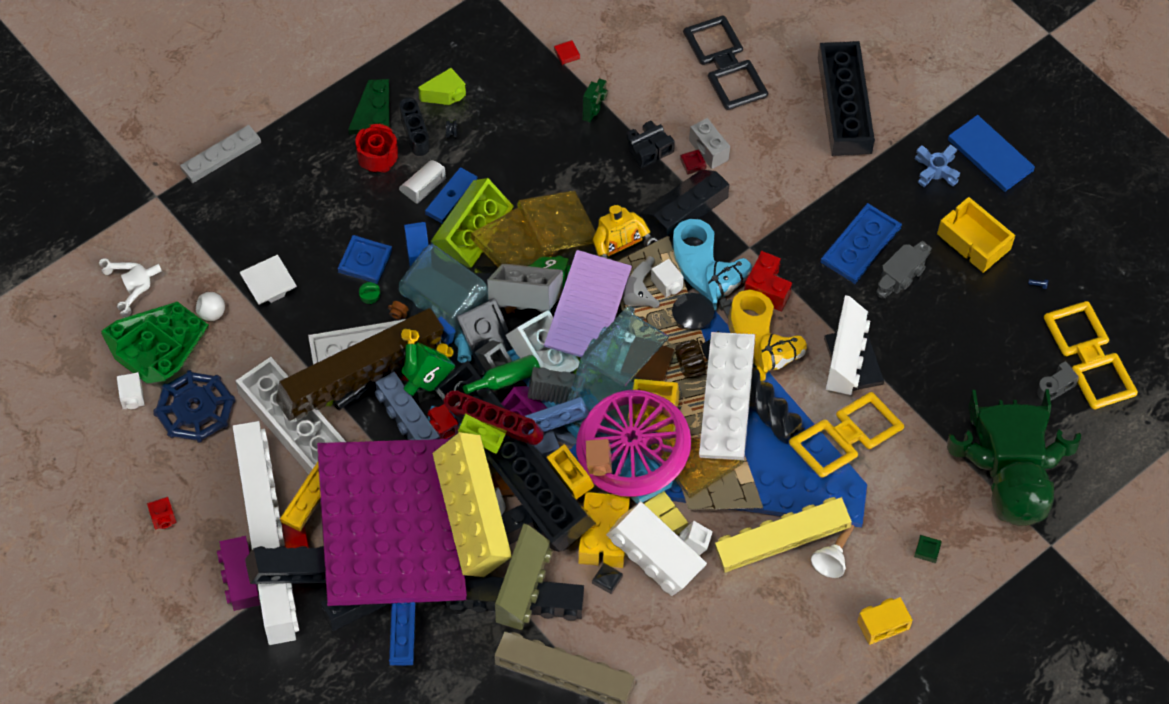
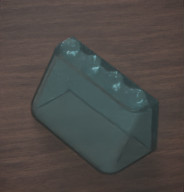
[399,244,488,335]

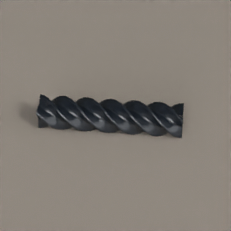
[701,331,805,444]

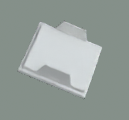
[240,255,297,305]

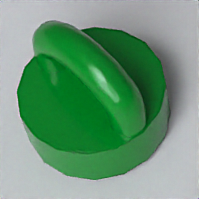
[359,282,380,304]

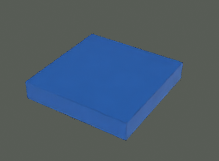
[337,235,392,284]

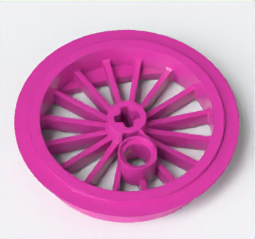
[576,390,691,497]

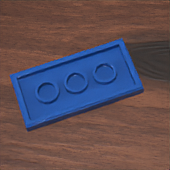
[948,115,1035,192]
[821,203,902,284]

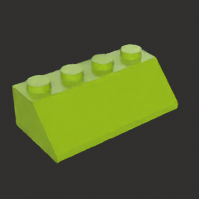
[431,178,514,268]

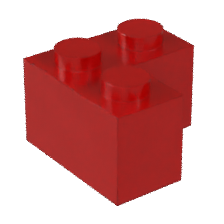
[744,251,792,312]

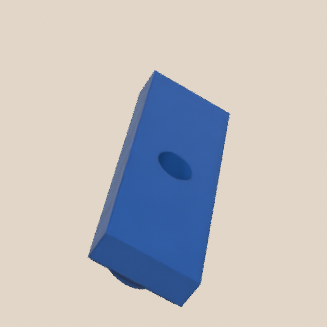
[425,167,478,224]

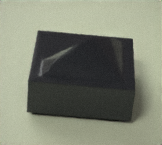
[592,563,623,594]

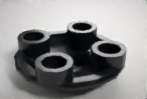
[672,293,715,330]

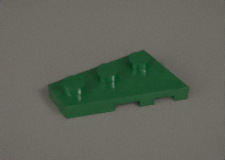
[348,79,389,135]

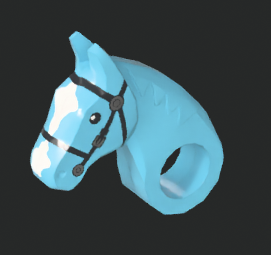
[672,219,752,311]

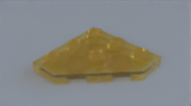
[650,438,743,498]

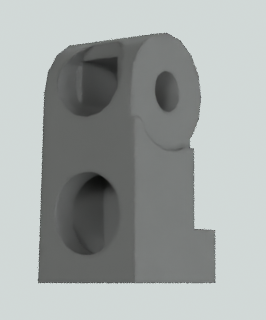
[1037,361,1079,400]

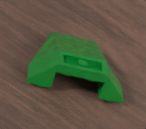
[101,301,209,384]

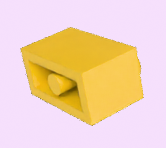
[547,444,594,499]
[857,597,913,645]

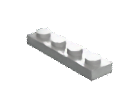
[180,125,261,183]

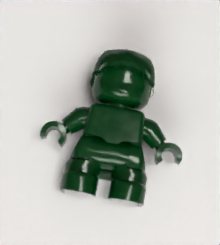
[947,389,1081,526]

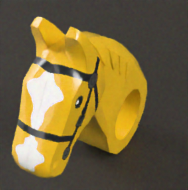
[728,290,807,381]

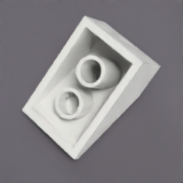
[506,310,581,373]

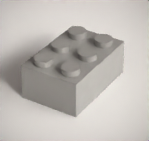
[487,264,563,312]

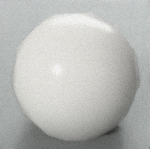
[196,292,225,321]

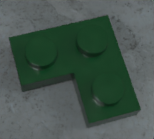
[583,78,608,123]

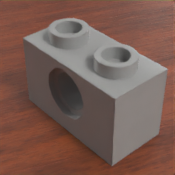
[689,118,730,169]

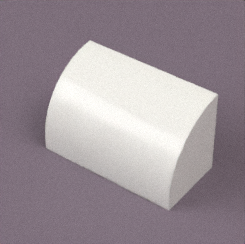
[399,160,446,204]

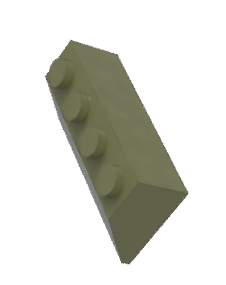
[495,524,553,630]

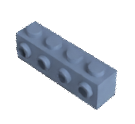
[375,372,440,440]

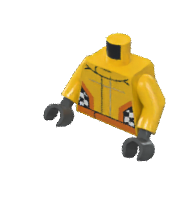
[593,205,658,260]

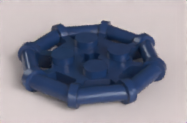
[153,370,236,443]

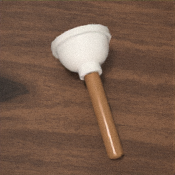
[811,525,854,578]

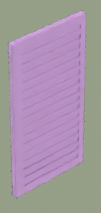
[544,250,632,363]

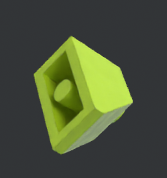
[418,68,466,105]

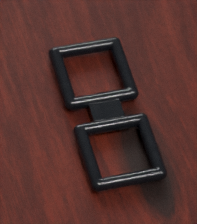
[683,15,769,110]

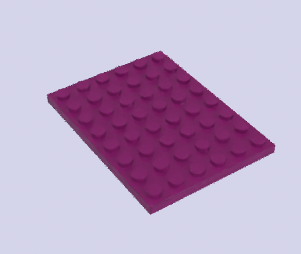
[317,439,467,606]

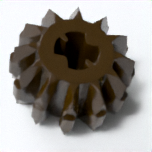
[675,340,705,377]

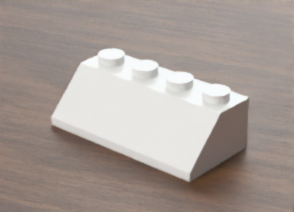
[826,295,870,395]
[606,501,707,596]

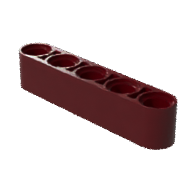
[444,391,544,445]

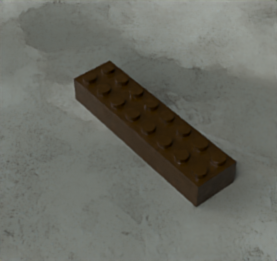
[276,308,444,421]

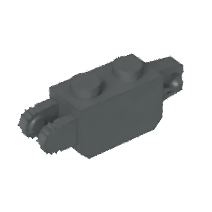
[876,241,932,299]

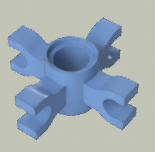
[915,145,960,187]

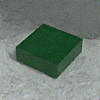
[914,535,942,563]

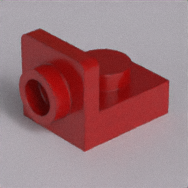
[147,497,176,530]

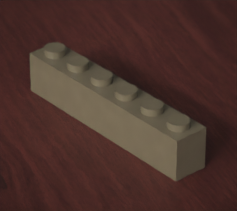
[495,632,635,704]

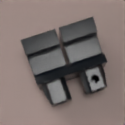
[626,120,675,169]

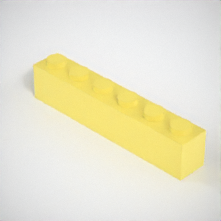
[715,497,852,573]

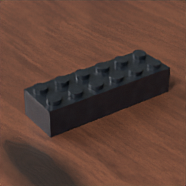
[818,41,875,156]

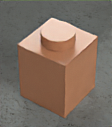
[586,439,612,476]

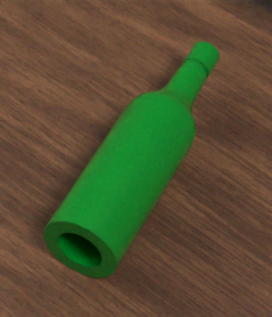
[463,355,540,394]

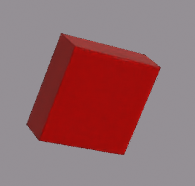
[554,40,580,65]

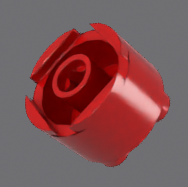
[355,124,398,173]

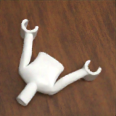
[99,259,162,318]

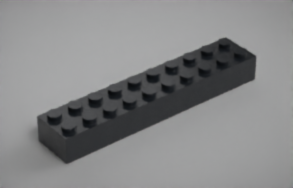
[435,360,596,552]

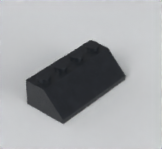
[639,169,730,240]

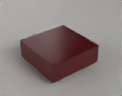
[680,149,707,175]

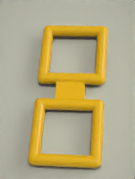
[1044,301,1138,409]
[789,392,904,478]

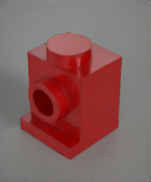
[428,404,459,439]

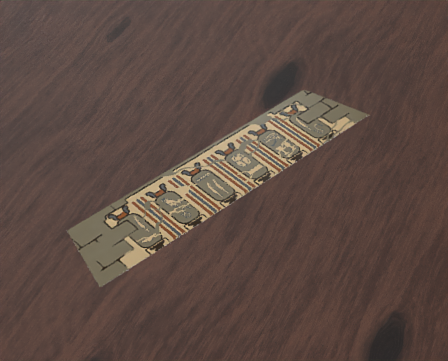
[617,236,763,510]

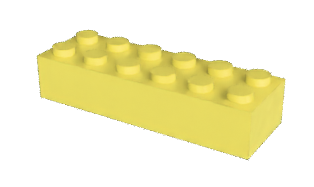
[432,432,512,577]

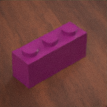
[217,536,261,611]

